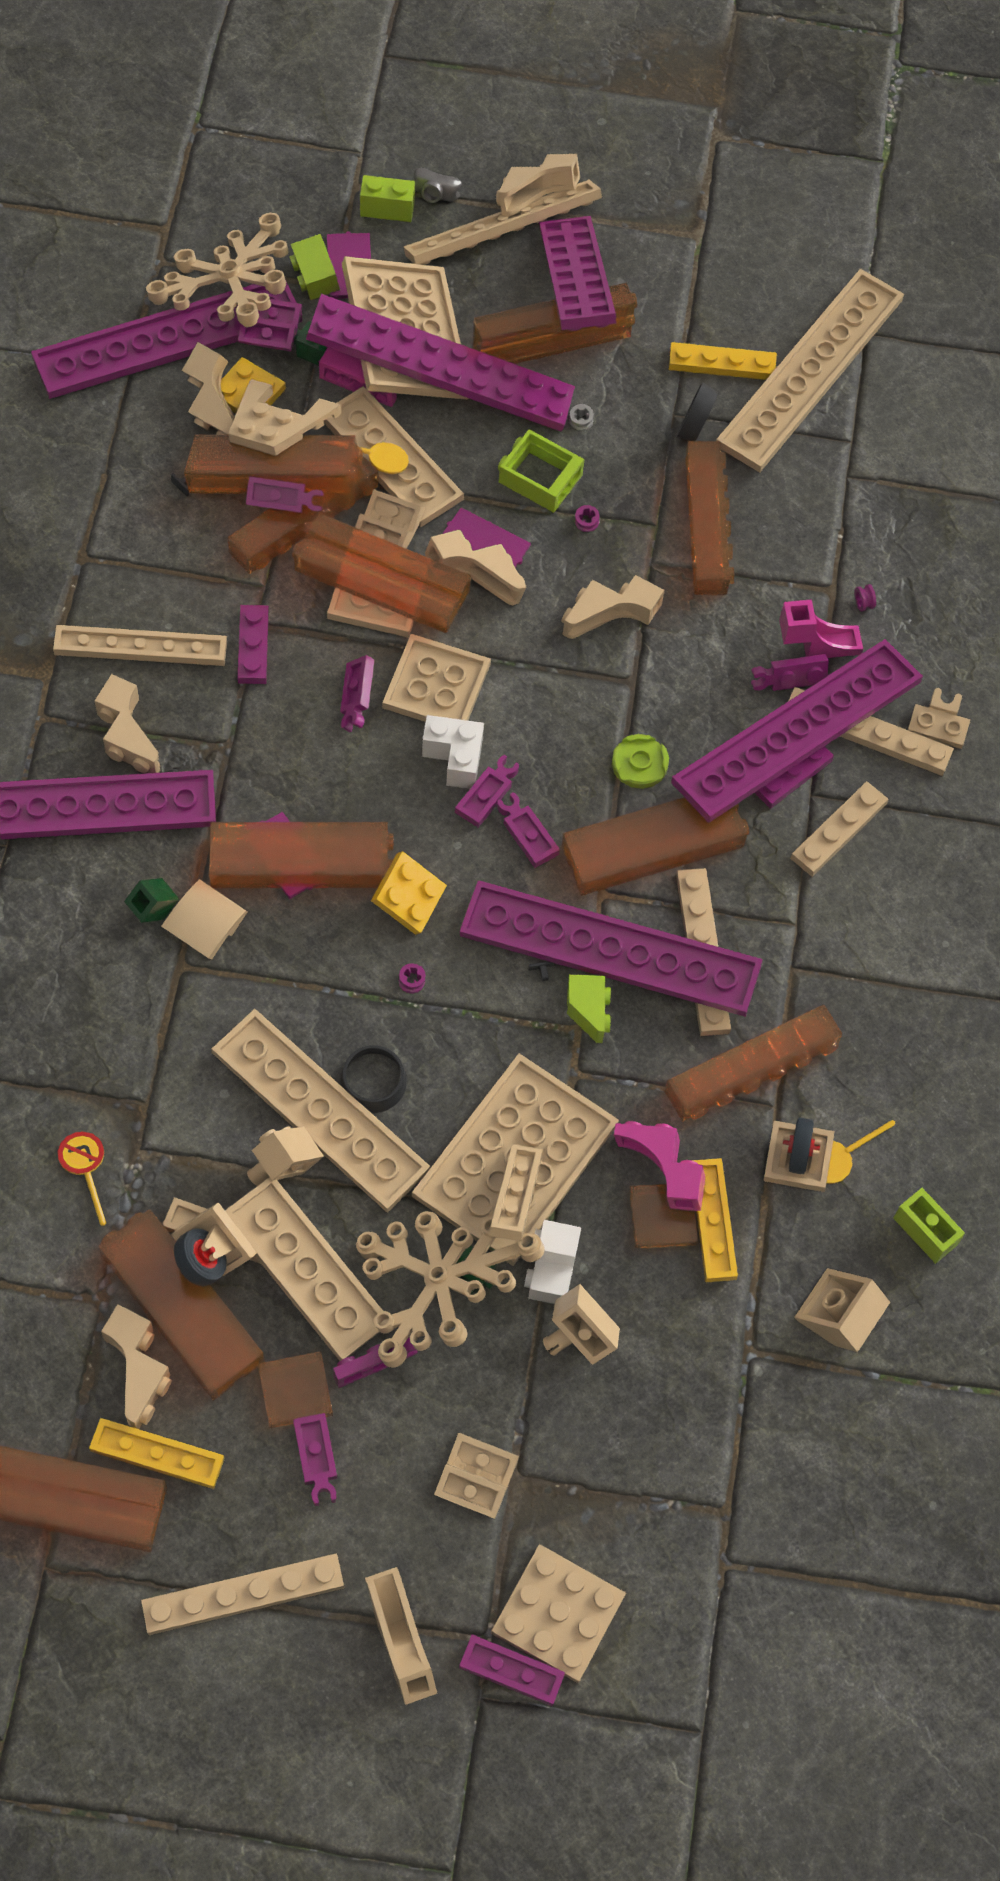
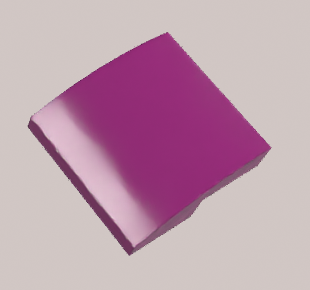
[238,299,302,352]

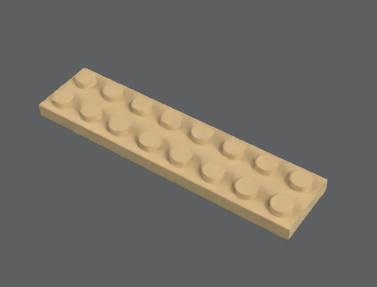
[212,1009,430,1213]

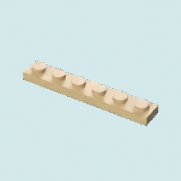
[53,625,227,666]
[789,687,954,776]
[676,868,731,1036]
[141,1553,344,1635]

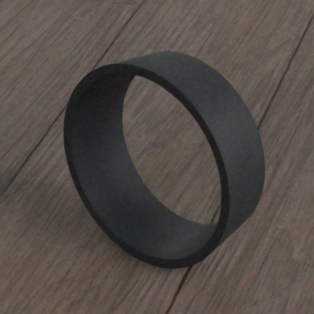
[676,382,718,443]
[340,1045,407,1113]

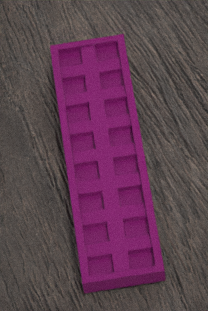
[539,216,616,331]

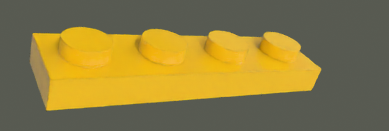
[669,342,777,380]
[692,1158,738,1282]
[89,1418,225,1489]

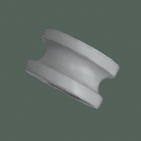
[569,404,594,431]

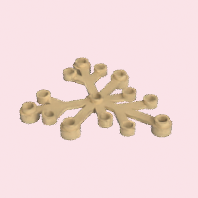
[146,213,289,327]
[356,1211,545,1368]

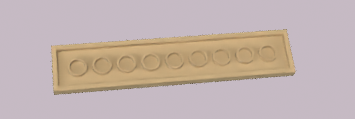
[715,269,904,473]

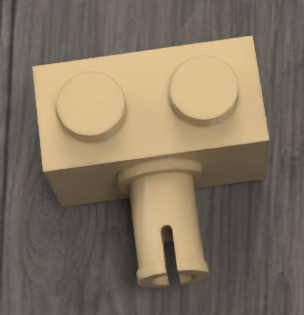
[247,1126,324,1186]
[543,1284,620,1365]

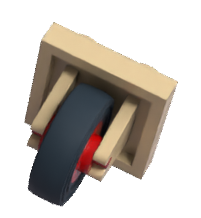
[764,1118,835,1192]
[171,1203,257,1286]

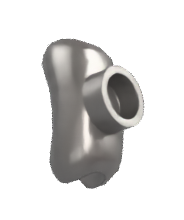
[414,168,462,203]

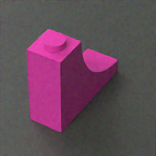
[319,347,397,407]

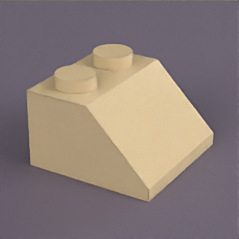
[795,1268,890,1352]

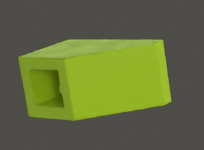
[567,974,611,1043]

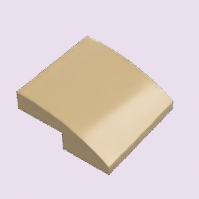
[351,490,425,556]
[161,879,248,960]
[434,1433,519,1519]

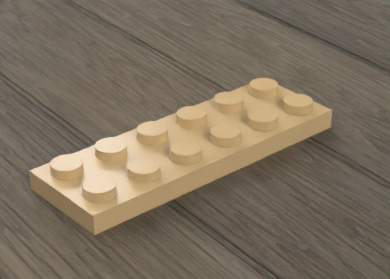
[323,386,464,527]
[225,1177,389,1361]

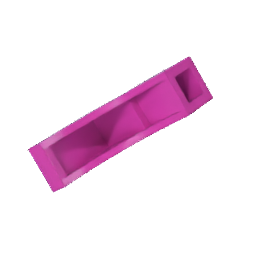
[779,600,863,658]
[614,1121,706,1211]

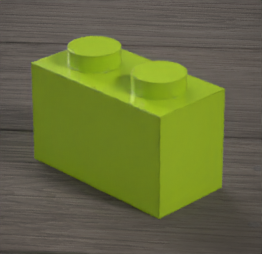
[360,175,415,222]
[289,234,340,300]
[893,1188,965,1264]

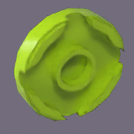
[612,734,669,789]

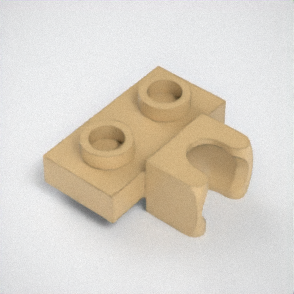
[908,688,970,749]

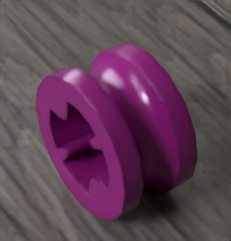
[575,505,600,532]
[854,584,876,612]
[398,963,426,994]

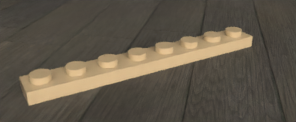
[404,180,602,265]

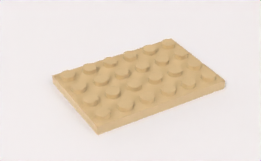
[342,256,468,400]
[412,1053,619,1266]

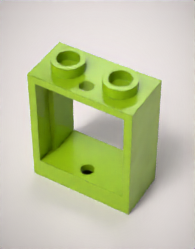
[498,429,584,513]

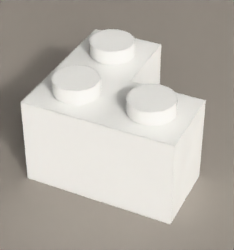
[422,715,484,789]
[524,1220,581,1304]

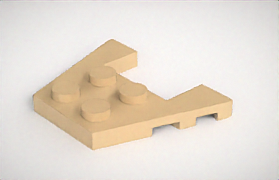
[228,379,342,456]

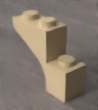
[496,154,580,216]
[182,342,235,443]
[425,530,526,605]
[561,575,664,639]
[95,674,160,773]
[101,1304,172,1429]
[365,1567,437,1705]

